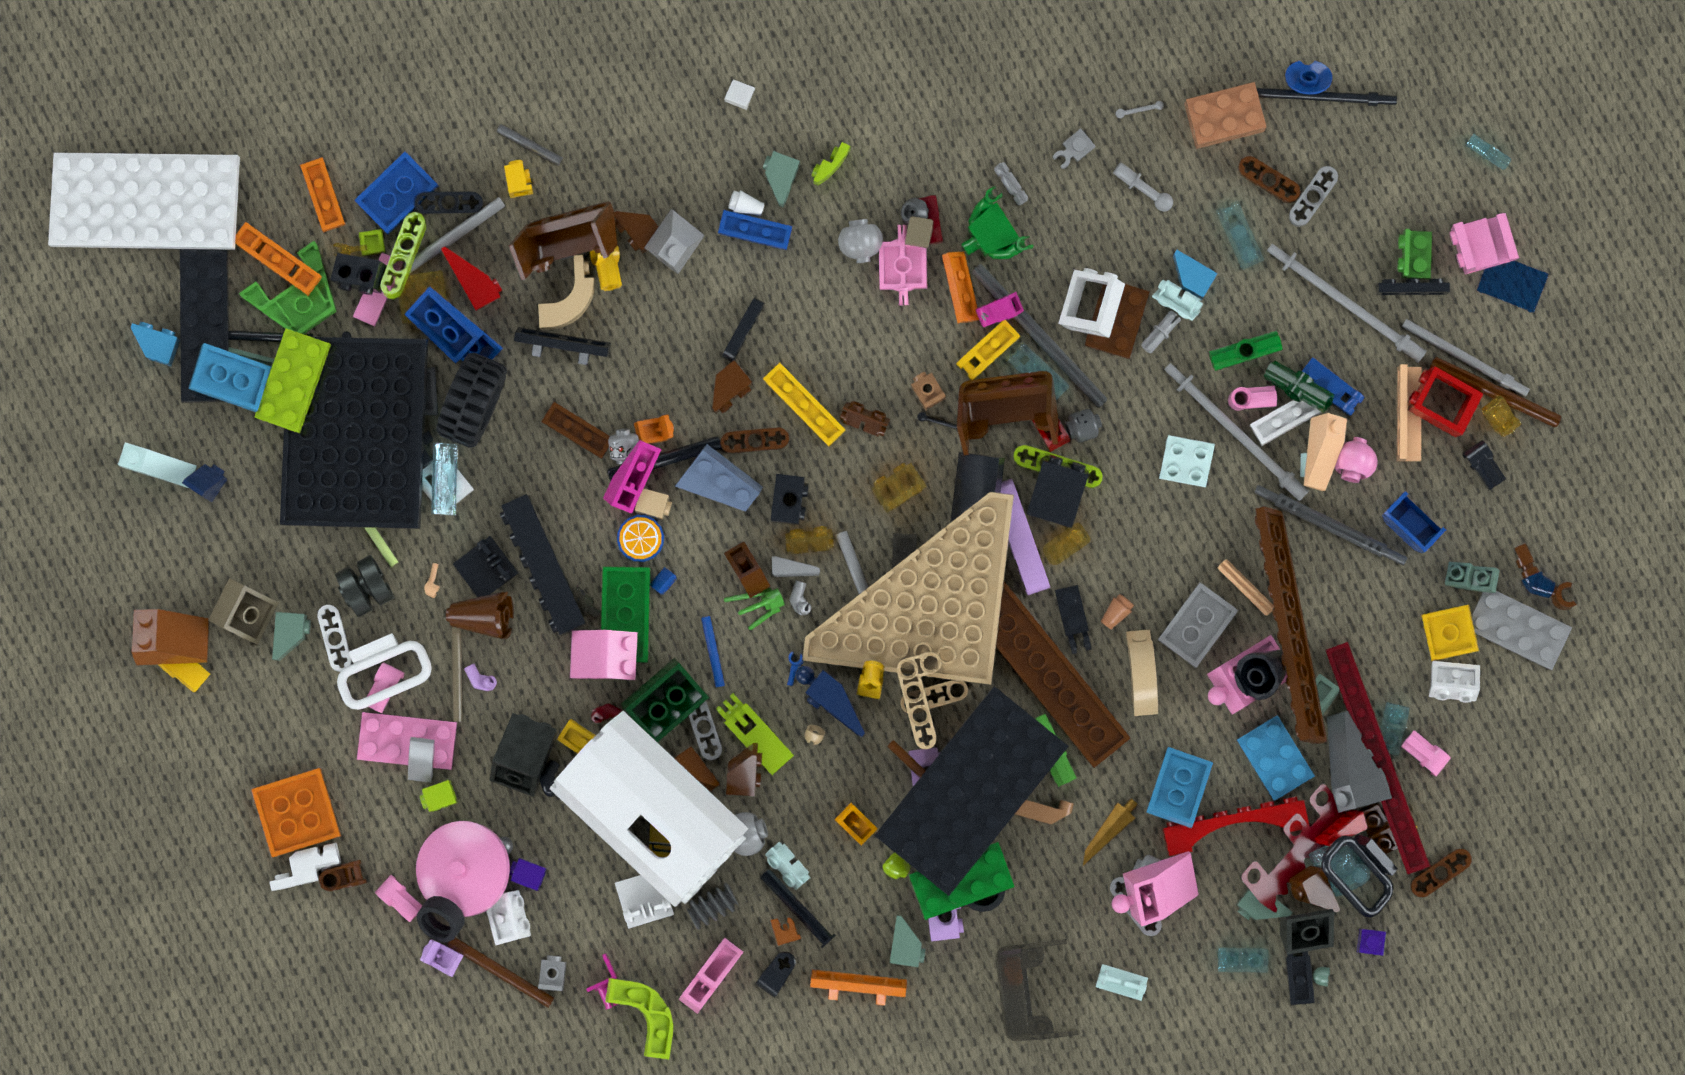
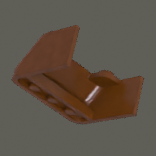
[508,201,617,280]
[957,371,1058,455]

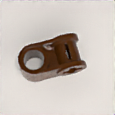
[319,860,367,891]

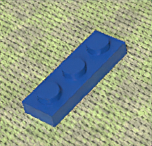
[718,210,792,250]

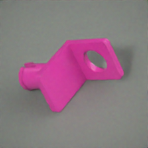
[586,953,618,1010]

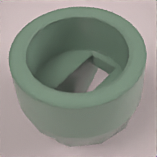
[1312,967,1330,987]

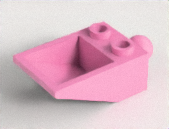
[1207,635,1288,714]
[1112,851,1199,926]

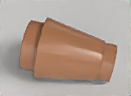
[1101,594,1134,630]

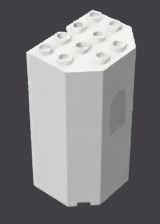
[550,711,749,907]

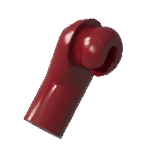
[591,703,627,723]

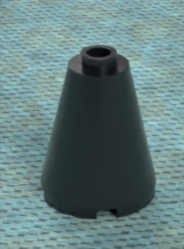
[1234,650,1287,700]

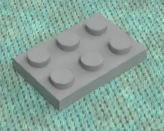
[1158,583,1238,668]

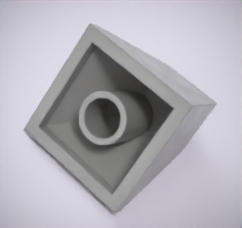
[645,210,705,274]

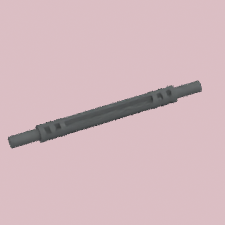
[1254,485,1408,566]

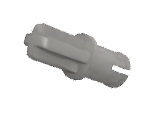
[1141,310,1181,353]

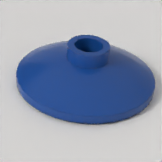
[1285,61,1332,94]

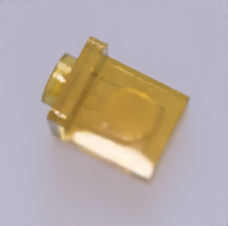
[1481,395,1521,437]

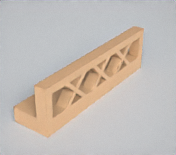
[1397,364,1422,462]

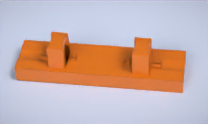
[235,222,322,296]
[810,969,907,1005]

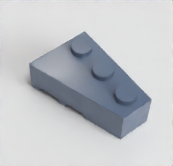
[675,444,763,511]

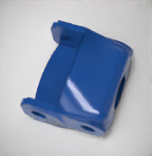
[1382,491,1446,554]

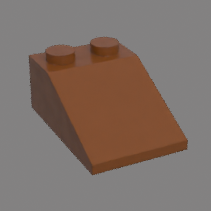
[132,609,209,665]

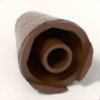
[446,592,514,639]

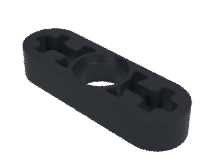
[413,191,483,214]
[722,297,765,362]

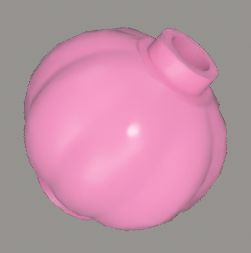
[1335,437,1377,483]

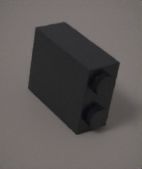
[1027,455,1090,528]

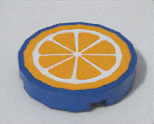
[617,515,664,562]

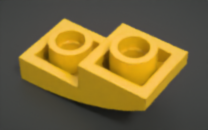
[157,663,210,693]

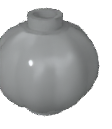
[838,219,883,263]
[734,812,768,856]

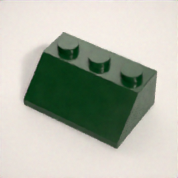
[621,657,709,743]

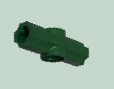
[1264,360,1335,413]

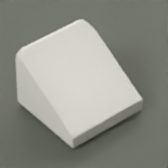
[724,80,755,110]

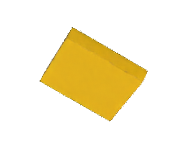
[1422,605,1479,661]

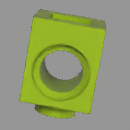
[420,780,458,812]

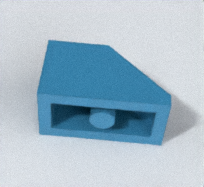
[1173,250,1218,301]

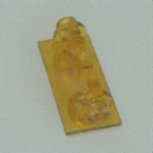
[785,526,834,554]

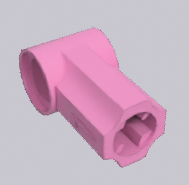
[1228,386,1277,411]
[367,662,405,713]
[1401,731,1451,777]
[375,875,422,922]

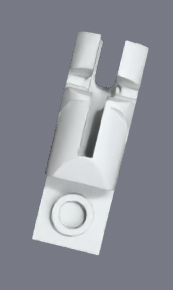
[270,843,341,891]

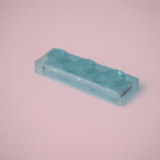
[431,443,458,516]

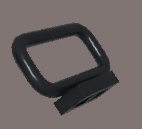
[1321,834,1398,918]

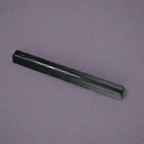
[607,437,722,481]

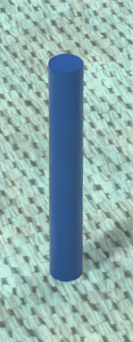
[701,616,725,688]

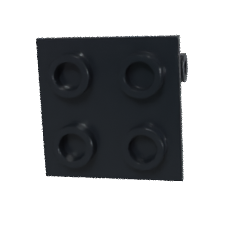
[453,535,518,597]

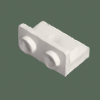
[1429,661,1480,702]
[487,890,531,945]

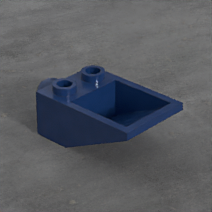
[796,666,865,738]

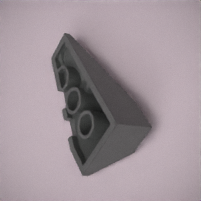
[1327,711,1392,813]

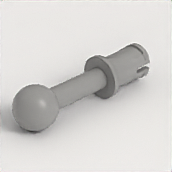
[1113,162,1173,212]

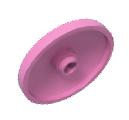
[416,821,510,917]

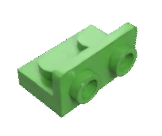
[1397,229,1432,279]

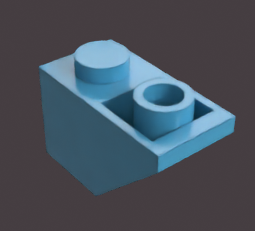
[131,321,180,367]

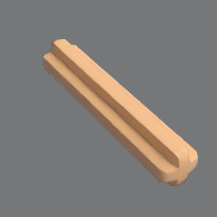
[1218,560,1274,616]

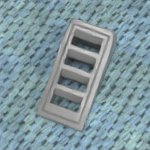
[772,556,820,577]

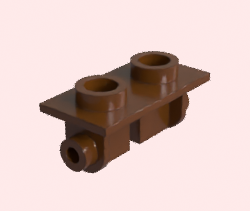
[840,401,890,437]

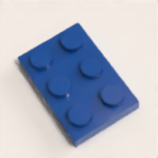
[354,152,438,235]

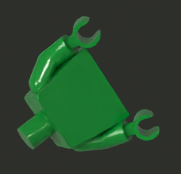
[961,186,1034,259]

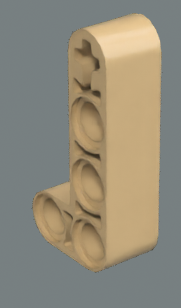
[897,652,942,749]

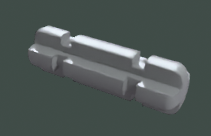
[994,162,1028,205]

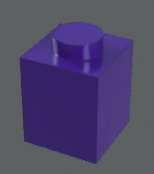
[509,858,547,891]
[1356,929,1386,956]

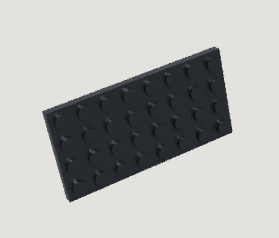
[874,686,1069,896]

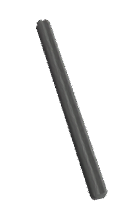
[972,264,1107,408]

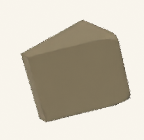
[905,216,933,248]

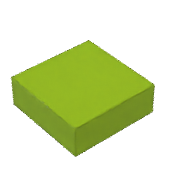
[359,229,386,256]

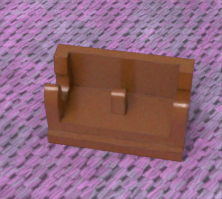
[770,917,802,946]

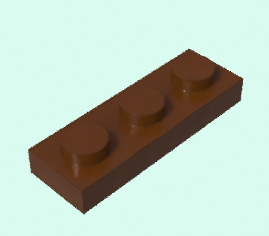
[541,402,610,459]

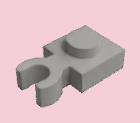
[1053,129,1096,169]

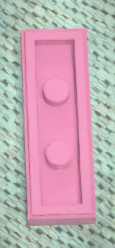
[353,253,404,327]

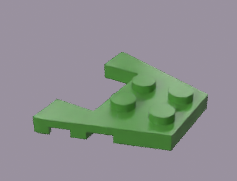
[239,241,337,334]

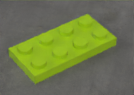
[254,328,331,433]

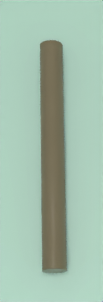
[452,627,463,722]

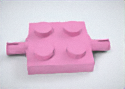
[879,225,928,306]

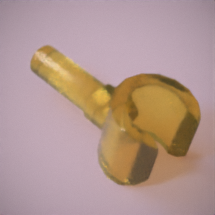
[333,243,367,256]

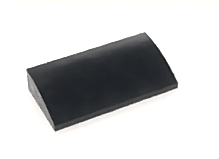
[950,452,1005,523]

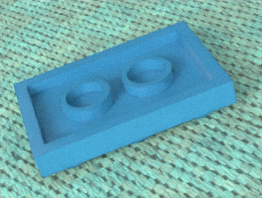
[189,343,271,412]
[1237,715,1315,801]
[1146,747,1213,828]

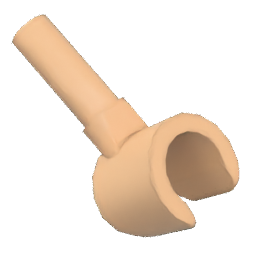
[424,563,440,598]

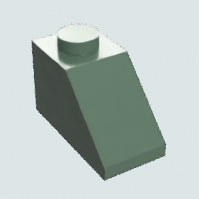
[763,151,800,208]
[272,612,311,661]
[1236,882,1293,920]
[890,916,926,967]

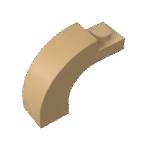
[538,255,595,330]
[1126,630,1158,716]

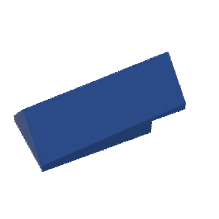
[404,287,503,364]

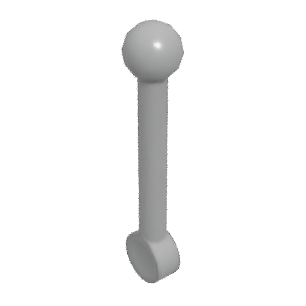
[1116,101,1164,118]

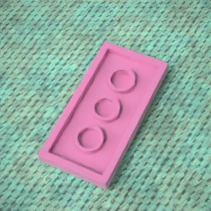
[357,712,457,770]

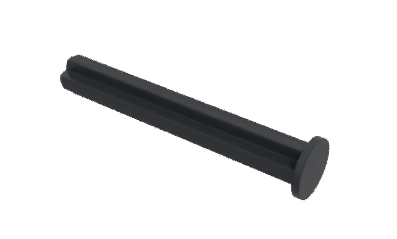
[761,869,836,948]

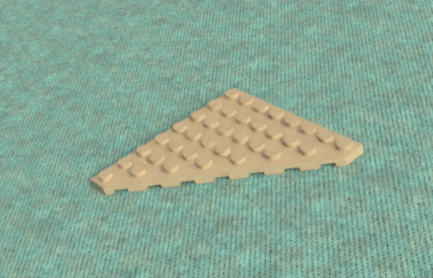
[803,492,1014,685]

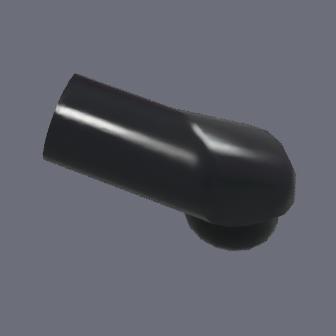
[540,760,560,797]

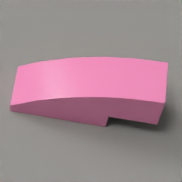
[678,938,743,1014]

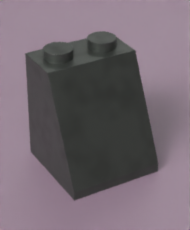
[489,713,557,797]

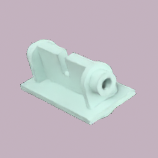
[1152,280,1203,321]
[765,841,811,890]
[1096,964,1148,1001]

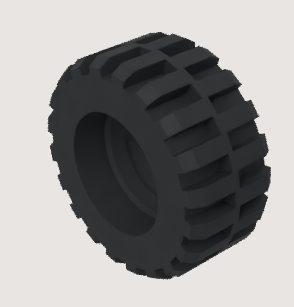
[436,352,507,448]

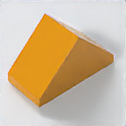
[835,803,878,846]

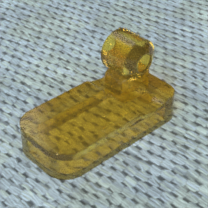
[1043,523,1091,565]

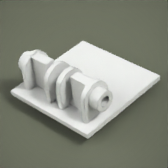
[615,875,674,929]

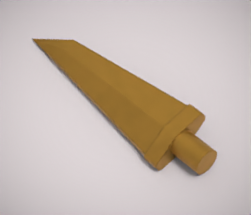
[1083,798,1138,866]

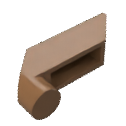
[1015,800,1074,825]

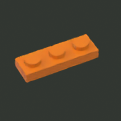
[300,157,346,232]
[942,251,979,323]

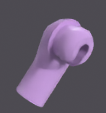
[464,664,497,691]

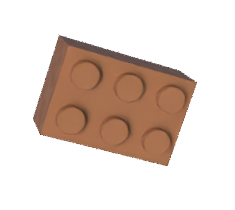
[1184,82,1266,149]

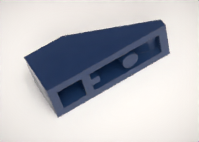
[182,464,227,502]

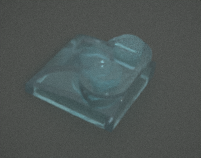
[1309,836,1370,897]

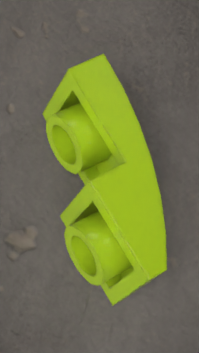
[811,142,850,186]

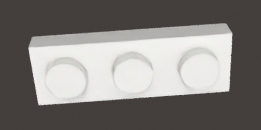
[1250,400,1321,446]

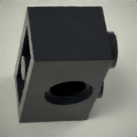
[770,474,809,526]

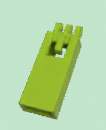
[716,693,794,776]

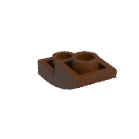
[1358,802,1398,854]

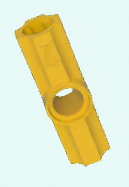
[590,245,622,291]

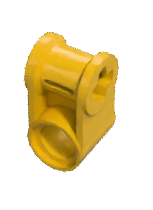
[856,660,885,700]

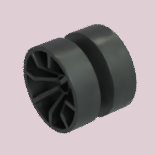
[335,555,394,618]

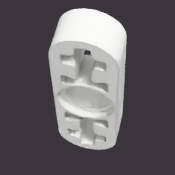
[318,605,352,672]

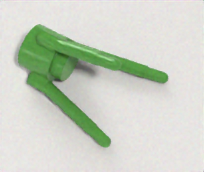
[724,588,785,630]

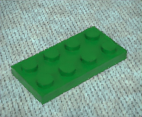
[601,567,650,663]
[908,842,1015,920]

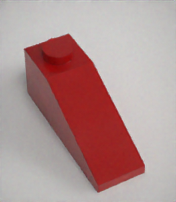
[441,246,503,311]

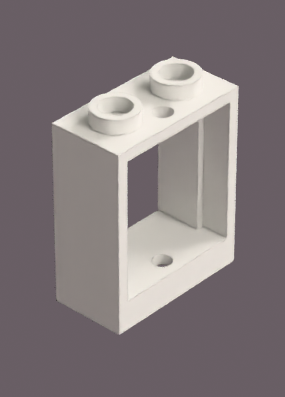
[1058,268,1125,338]

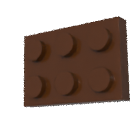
[1084,284,1150,359]

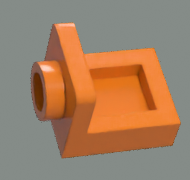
[634,414,674,444]

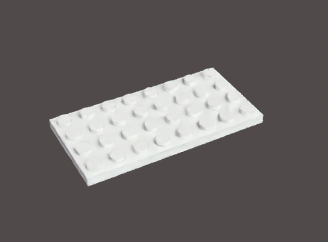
[48,153,240,250]

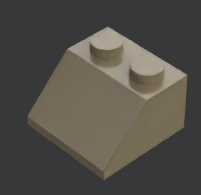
[208,578,279,645]

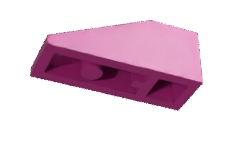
[603,440,661,514]

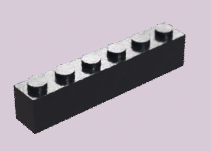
[499,494,587,636]

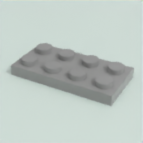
[1472,591,1572,670]

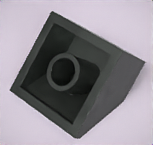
[1280,909,1334,955]

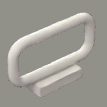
[337,633,432,710]

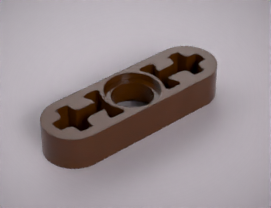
[1238,156,1300,203]
[721,427,789,454]
[1410,849,1472,897]

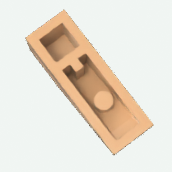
[1304,413,1347,491]

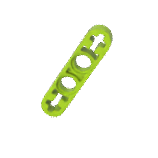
[380,212,427,299]
[1013,445,1103,488]

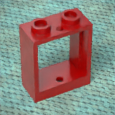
[1407,366,1483,438]

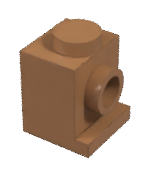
[911,372,946,411]

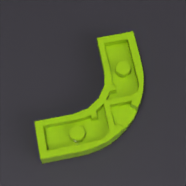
[605,978,673,1060]

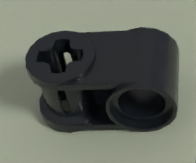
[755,952,796,998]

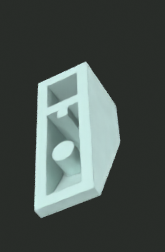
[118,442,197,488]

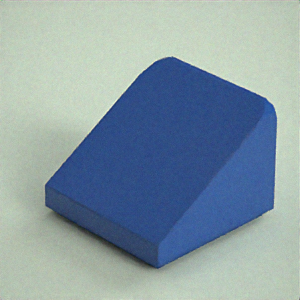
[650,567,677,595]

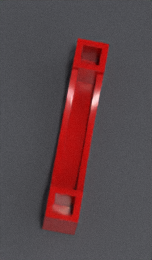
[1162,796,1309,856]

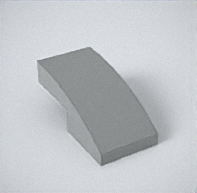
[408,737,435,783]

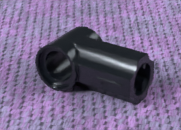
[1462,440,1506,491]

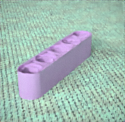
[1001,479,1050,595]

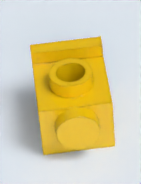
[504,160,533,198]

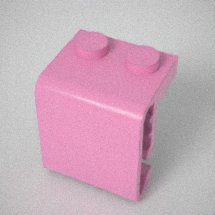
[1449,213,1519,274]
[570,630,637,680]

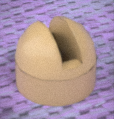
[805,724,825,745]

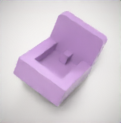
[420,939,463,977]

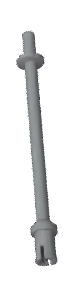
[1267,244,1427,363]
[1164,363,1309,502]

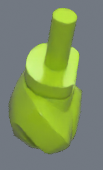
[882,852,910,880]

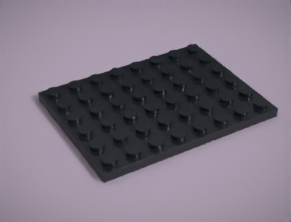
[280,337,428,529]

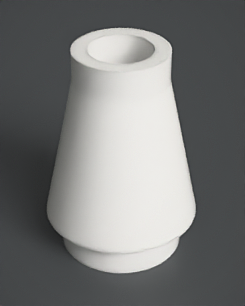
[728,190,764,216]

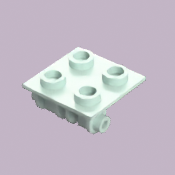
[1159,435,1215,487]

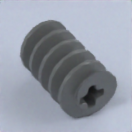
[686,883,739,930]

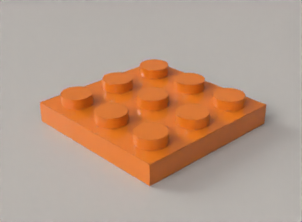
[251,768,341,858]

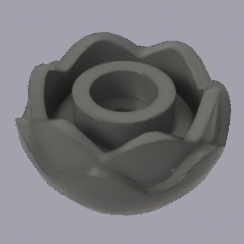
[901,198,929,225]

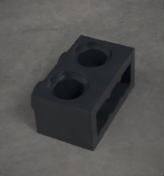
[330,253,387,295]

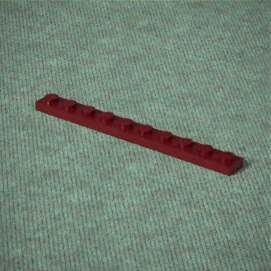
[1325,642,1431,875]

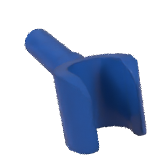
[787,652,804,686]

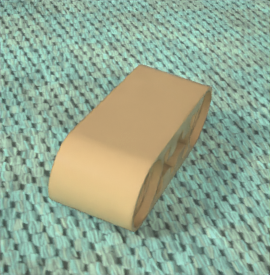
[900,680,968,714]

